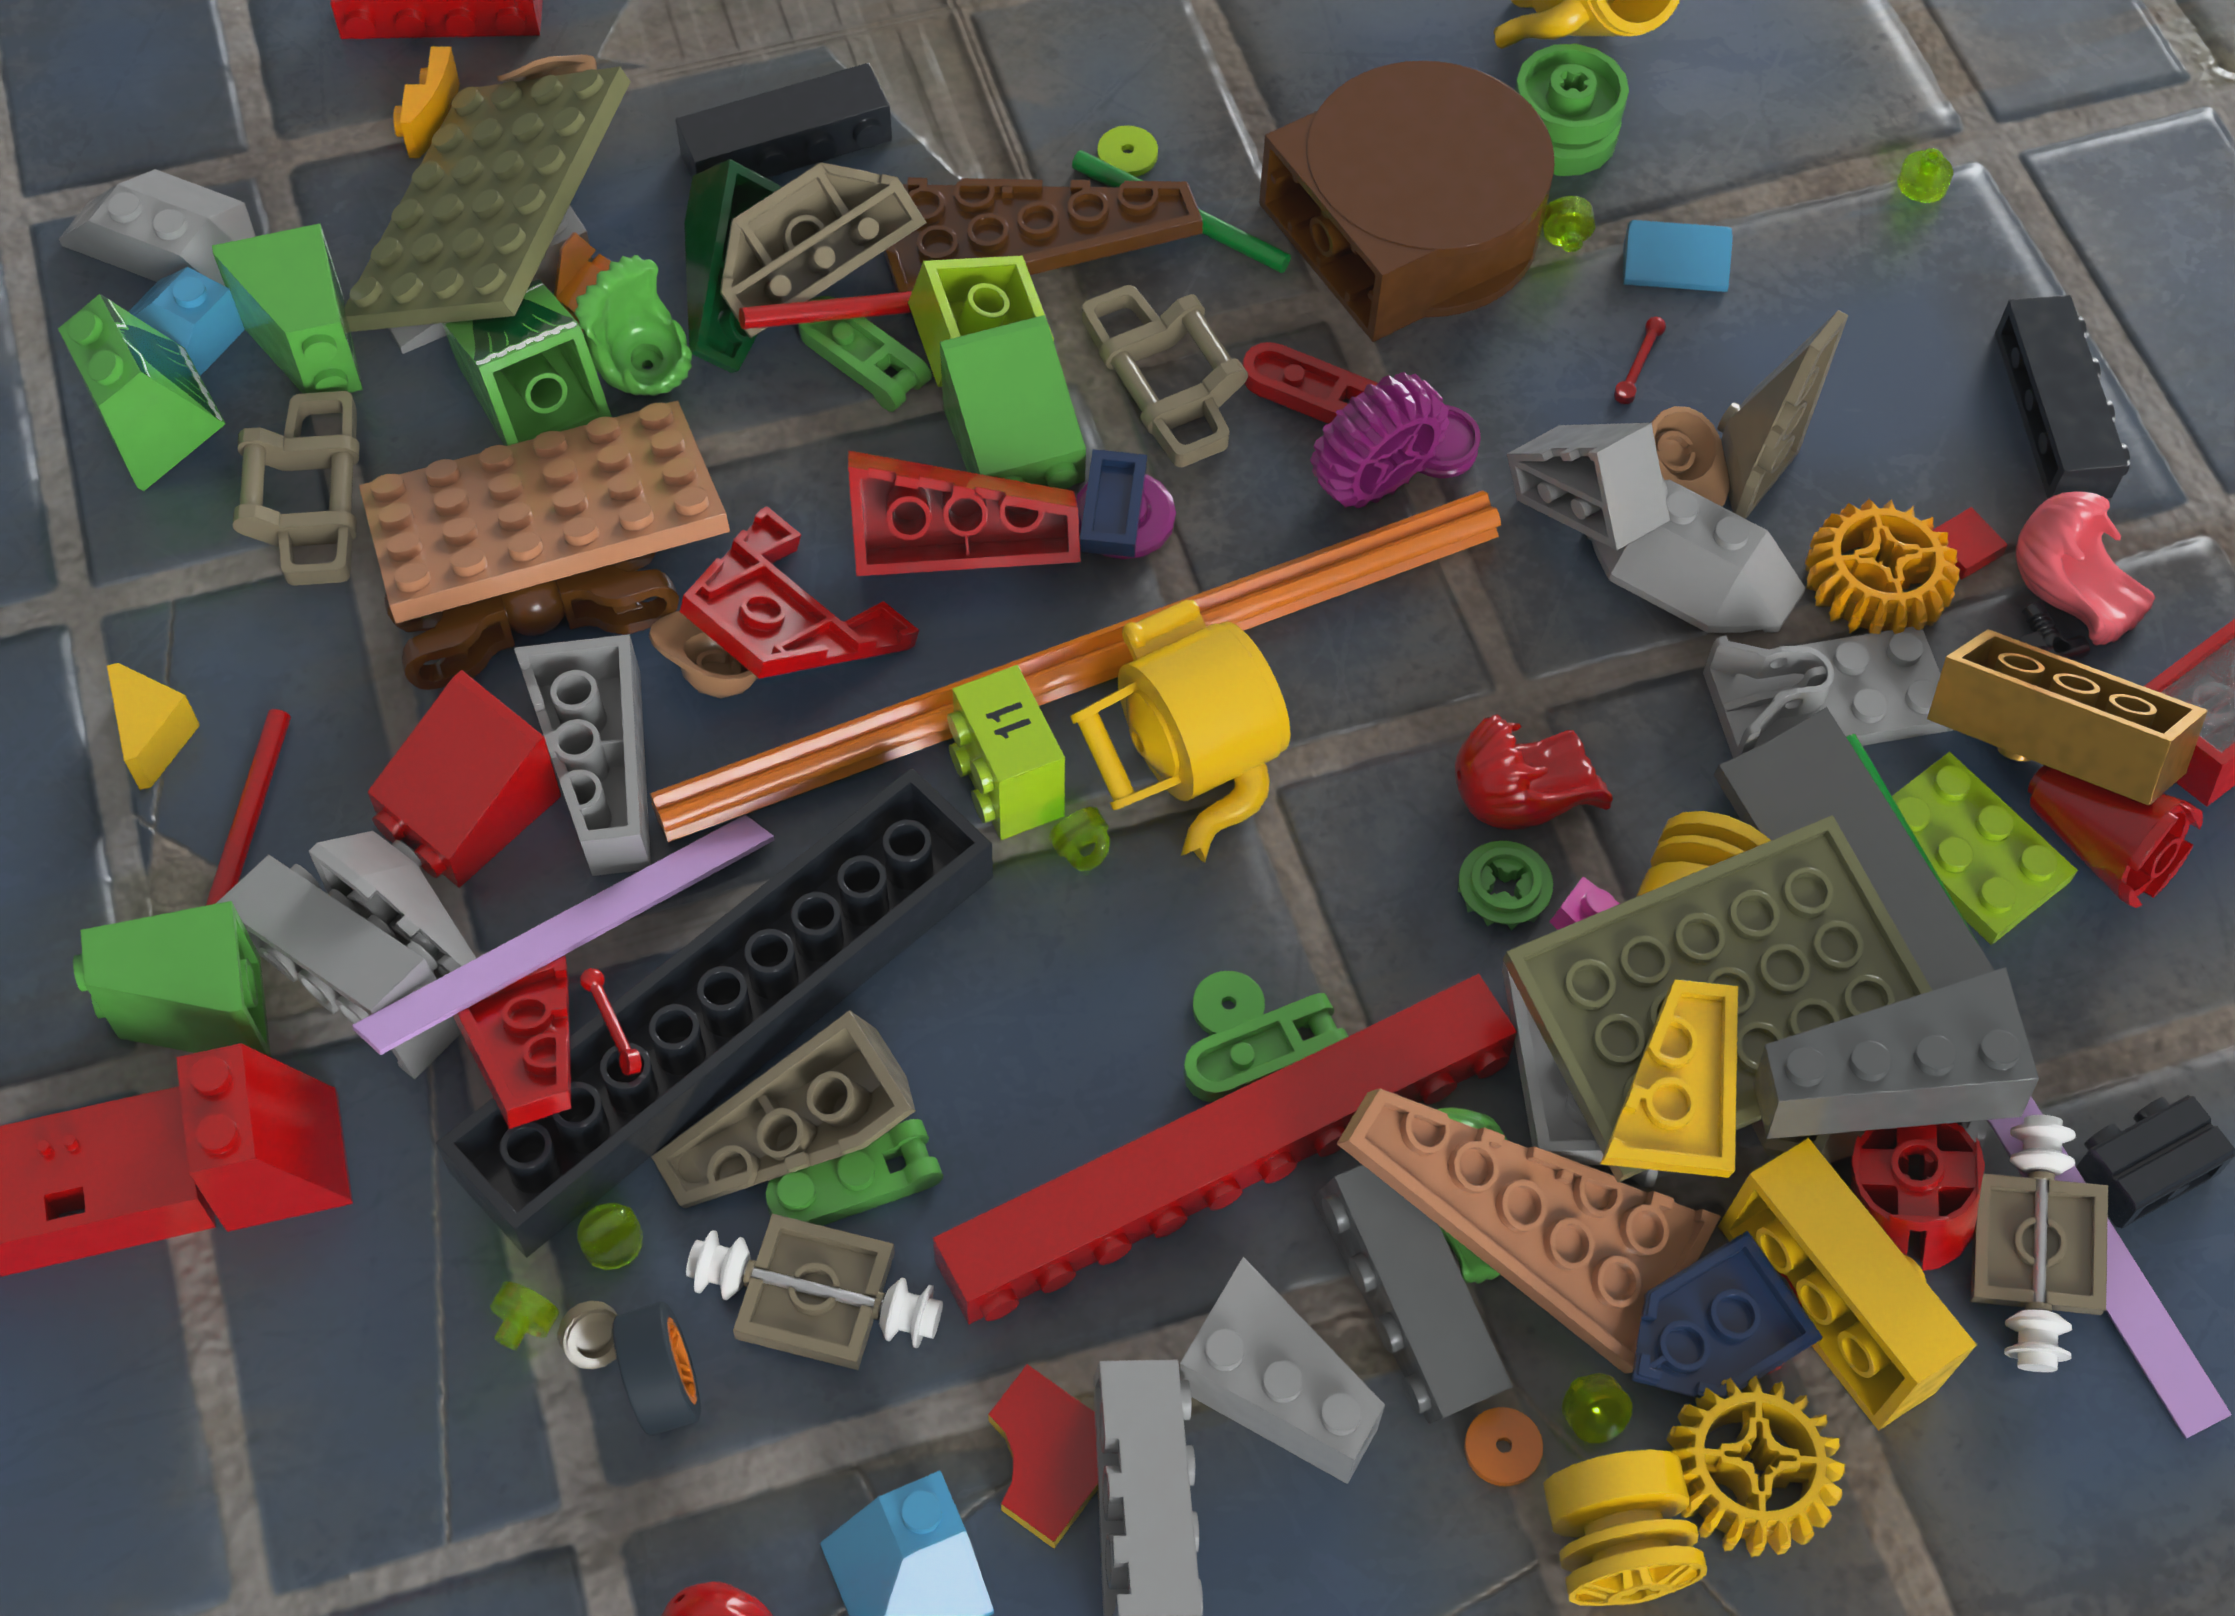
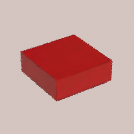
[1932,507,2008,580]

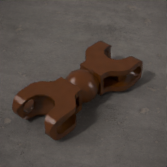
[384,552,679,690]

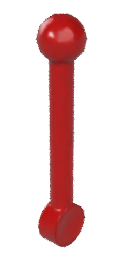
[1614,316,1666,404]
[580,968,642,1075]

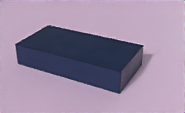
[1080,449,1147,557]

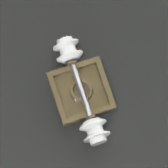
[1970,1115,2108,1372]
[686,1214,943,1370]

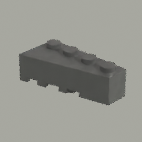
[1754,967,2039,1139]
[1312,1165,1513,1424]

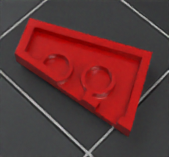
[453,955,571,1129]

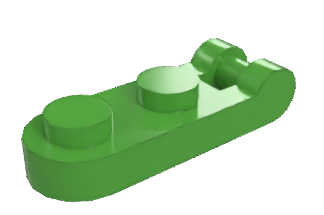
[798,296,932,412]
[1183,993,1348,1102]
[766,1119,944,1226]

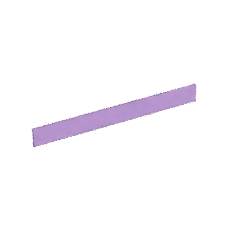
[352,815,774,1055]
[1987,1097,2232,1439]

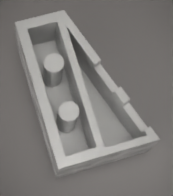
[1507,423,1670,550]
[1179,1257,1385,1484]

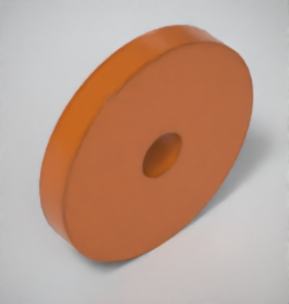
[1464,1407,1543,1486]

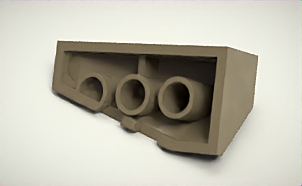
[1717,310,1848,519]
[651,1010,915,1208]

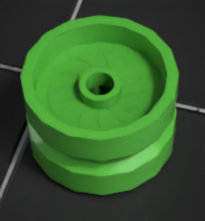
[1515,44,1629,176]

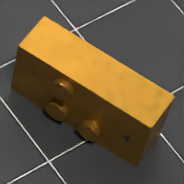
[1927,629,2208,805]

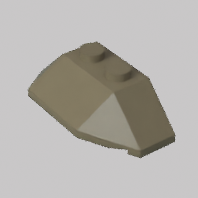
[720,162,927,338]

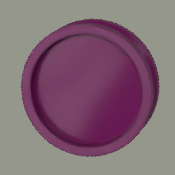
[1419,405,1481,478]

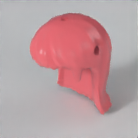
[2016,491,2155,646]

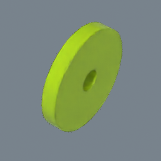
[1097,126,1158,177]

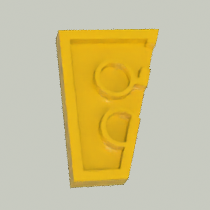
[1600,979,1738,1178]

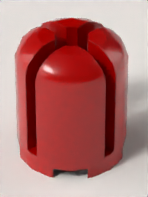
[1851,1123,1985,1271]

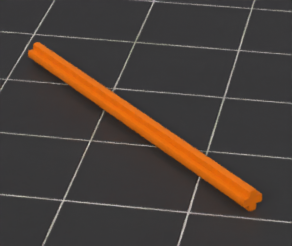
[649,491,1501,843]

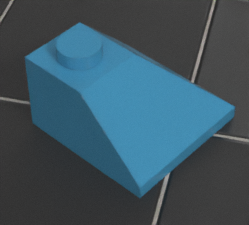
[128,267,245,376]
[820,1471,994,1616]

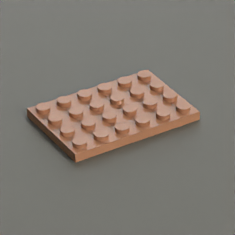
[359,401,730,624]

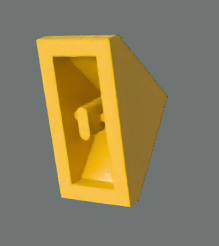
[107,663,200,790]

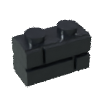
[2076,1095,2235,1229]

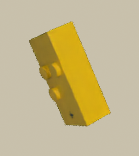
[1718,1138,1977,1431]

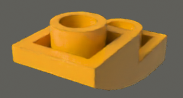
[393,46,460,158]

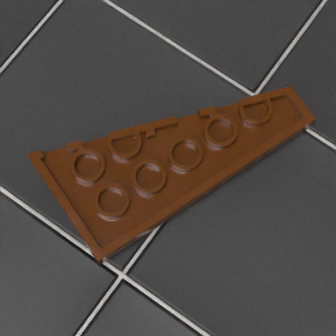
[883,177,1203,292]

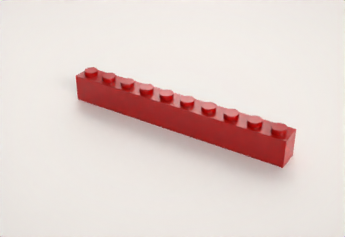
[933,973,1517,1324]

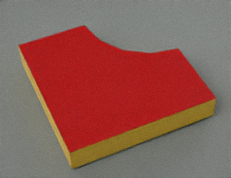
[988,1364,1098,1549]

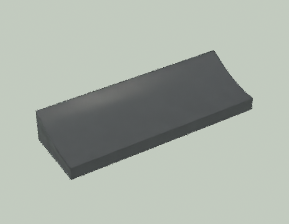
[1714,707,1995,991]

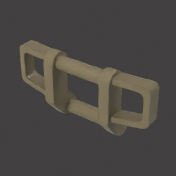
[1082,285,1248,467]
[233,391,360,586]

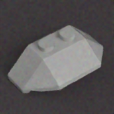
[59,169,256,286]
[1587,479,1806,633]

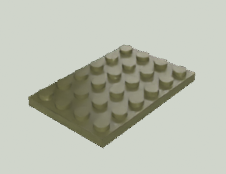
[344,66,631,332]
[1502,815,1932,1182]

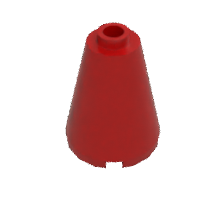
[2028,765,2203,908]

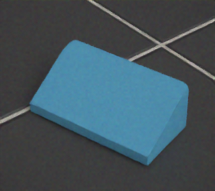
[1623,220,1733,292]

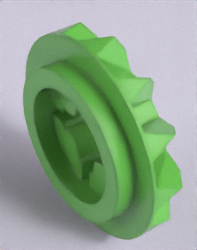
[1458,841,1553,930]

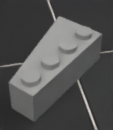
[216,855,461,1079]

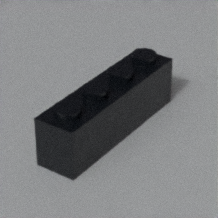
[675,62,892,178]
[1995,295,2130,499]

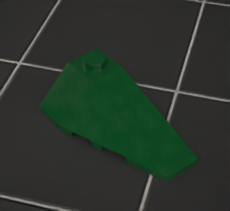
[684,159,782,373]

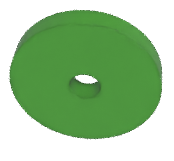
[1192,971,1265,1035]

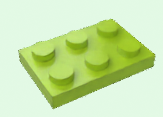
[1892,752,2078,945]

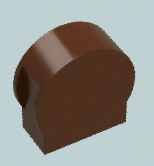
[1259,61,1555,342]

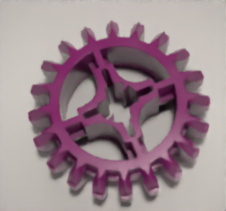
[1310,372,1450,509]

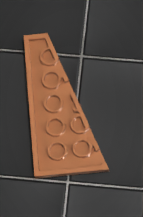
[1337,1089,1721,1374]

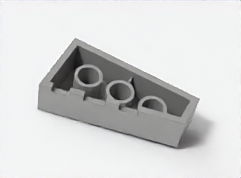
[514,634,651,876]
[1093,1360,1203,1616]

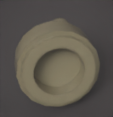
[557,1300,618,1370]

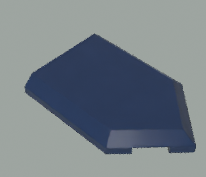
[1631,1231,1823,1399]

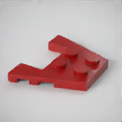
[680,506,919,679]

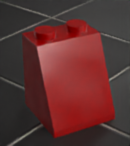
[367,670,561,888]
[176,1043,353,1232]

